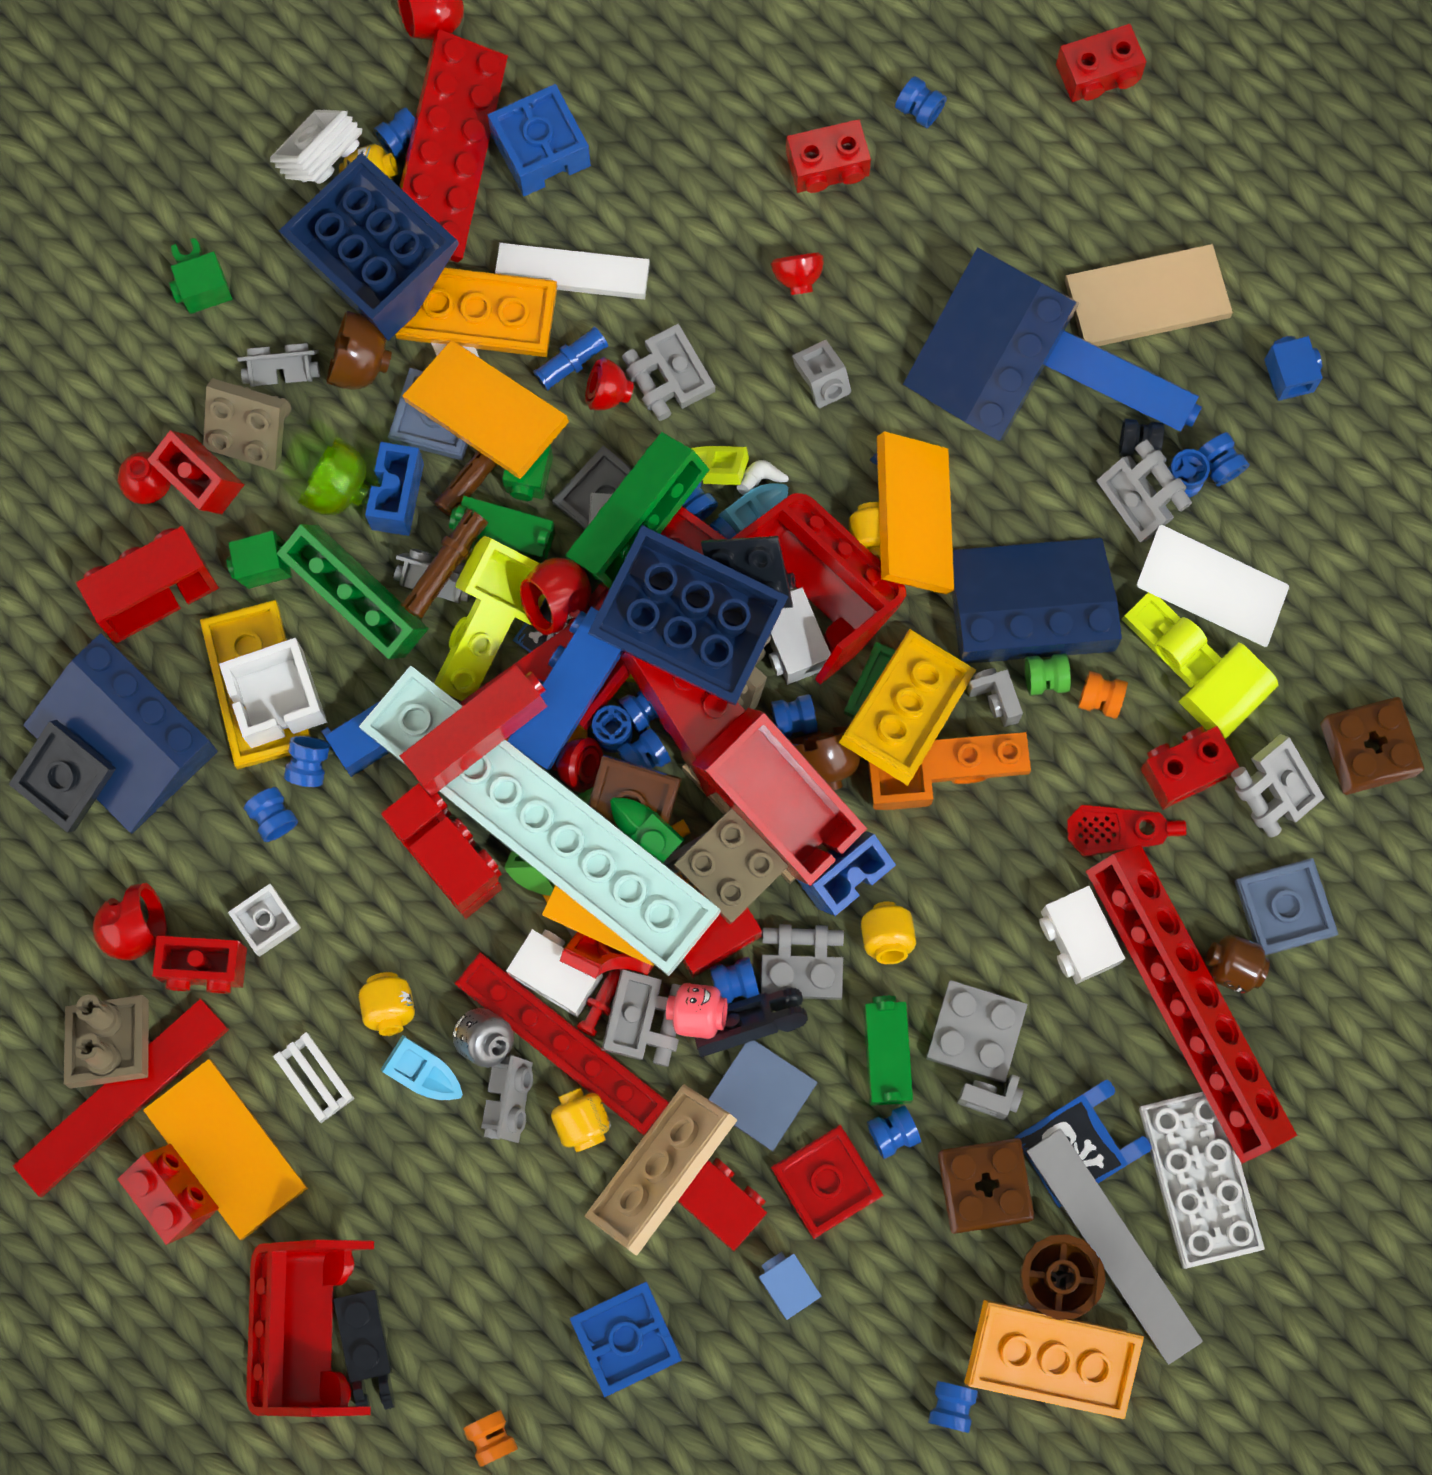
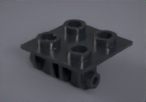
[701,536,796,608]

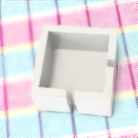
[219,638,327,748]

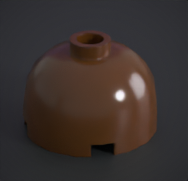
[326,311,392,390]
[789,725,861,791]
[1020,1234,1106,1320]

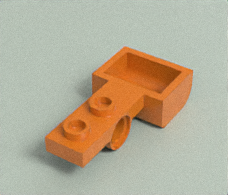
[868,732,1031,810]

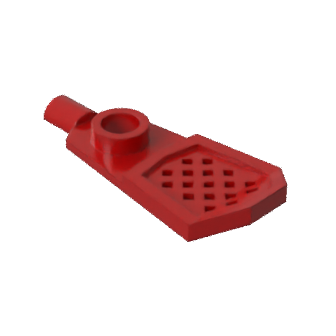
[1066,805,1186,857]

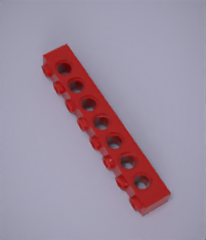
[1086,844,1298,1164]

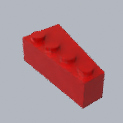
[621,652,745,797]

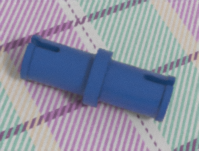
[533,326,609,391]

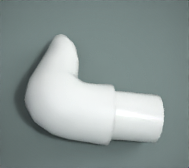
[737,460,789,495]

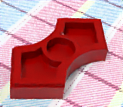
[559,932,654,979]

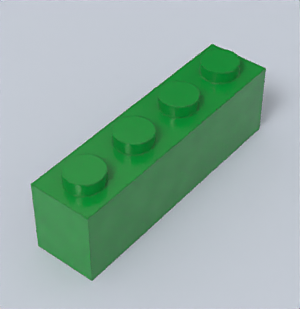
[565,432,710,590]
[277,524,429,659]

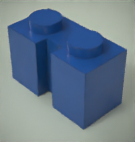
[365,442,424,536]
[796,831,896,916]

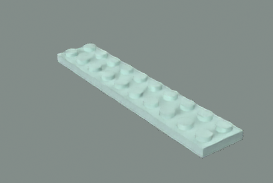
[359,666,721,976]

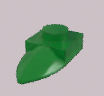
[610,797,685,864]

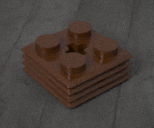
[1320,697,1424,795]
[938,1138,1034,1234]

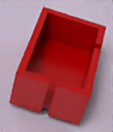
[75,526,219,644]
[381,783,503,919]

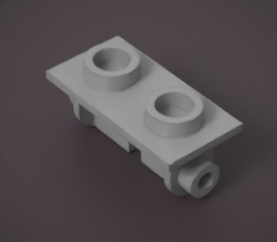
[237,343,320,387]
[394,549,471,604]
[481,1055,533,1143]

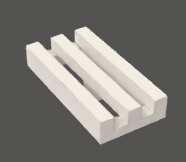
[273,1032,355,1123]

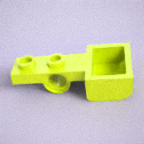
[434,536,545,701]
[1121,592,1279,739]

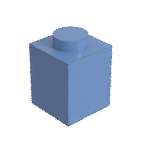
[759,1252,822,1320]

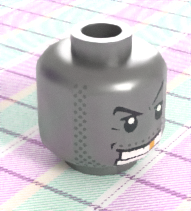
[453,1008,514,1068]

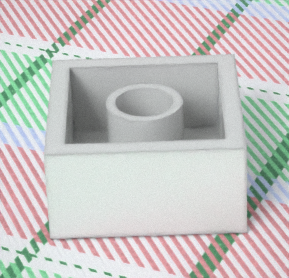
[228,884,301,957]

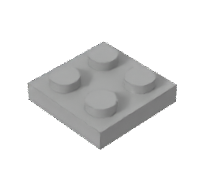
[926,980,1028,1084]

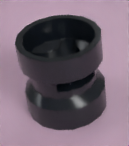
[1119,418,1164,458]

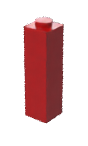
[399,665,548,796]

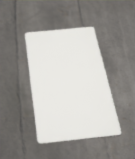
[1137,525,1289,647]

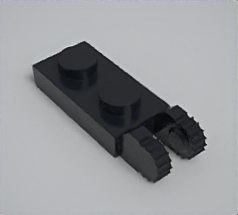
[695,987,808,1058]
[334,1290,395,1410]

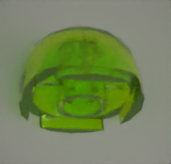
[297,436,369,516]

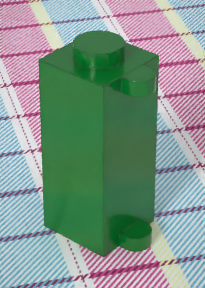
[449,496,556,563]
[863,995,913,1106]

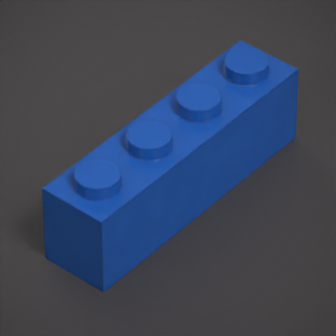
[507,607,624,770]

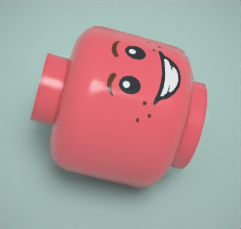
[666,983,728,1039]

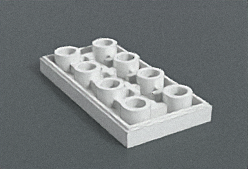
[1139,1091,1265,1269]

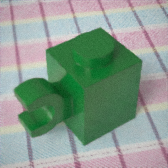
[169,238,233,314]

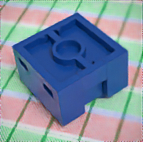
[488,84,591,197]
[570,1282,682,1397]

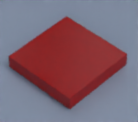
[771,1125,884,1240]

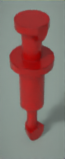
[577,969,624,1037]

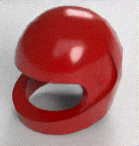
[397,0,464,40]
[520,557,592,635]
[92,883,167,961]

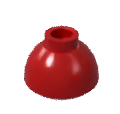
[771,252,824,295]
[585,357,634,411]
[118,451,171,504]
[551,737,603,793]

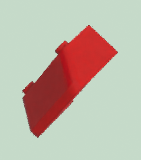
[731,493,906,685]
[246,1240,374,1417]

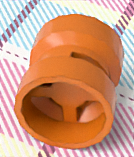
[1078,670,1128,719]
[463,1410,518,1467]

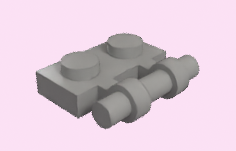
[622,323,715,421]
[1096,440,1192,543]
[1231,734,1325,838]
[761,924,844,1000]
[601,970,681,1067]

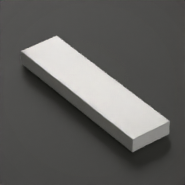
[495,243,650,300]

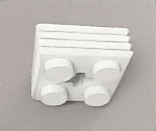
[270,110,362,184]

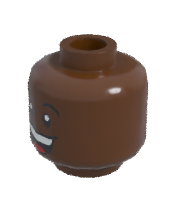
[1205,934,1270,993]

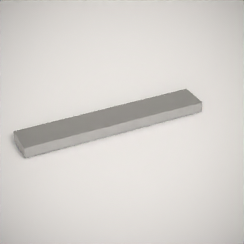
[1026,1129,1203,1365]

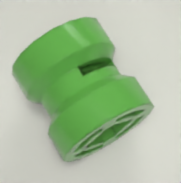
[1025,653,1071,696]

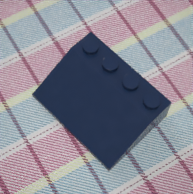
[279,153,459,341]
[903,247,1079,441]
[588,525,789,706]
[952,538,1122,664]
[23,633,218,834]

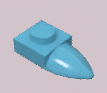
[719,483,788,534]
[380,1035,463,1100]

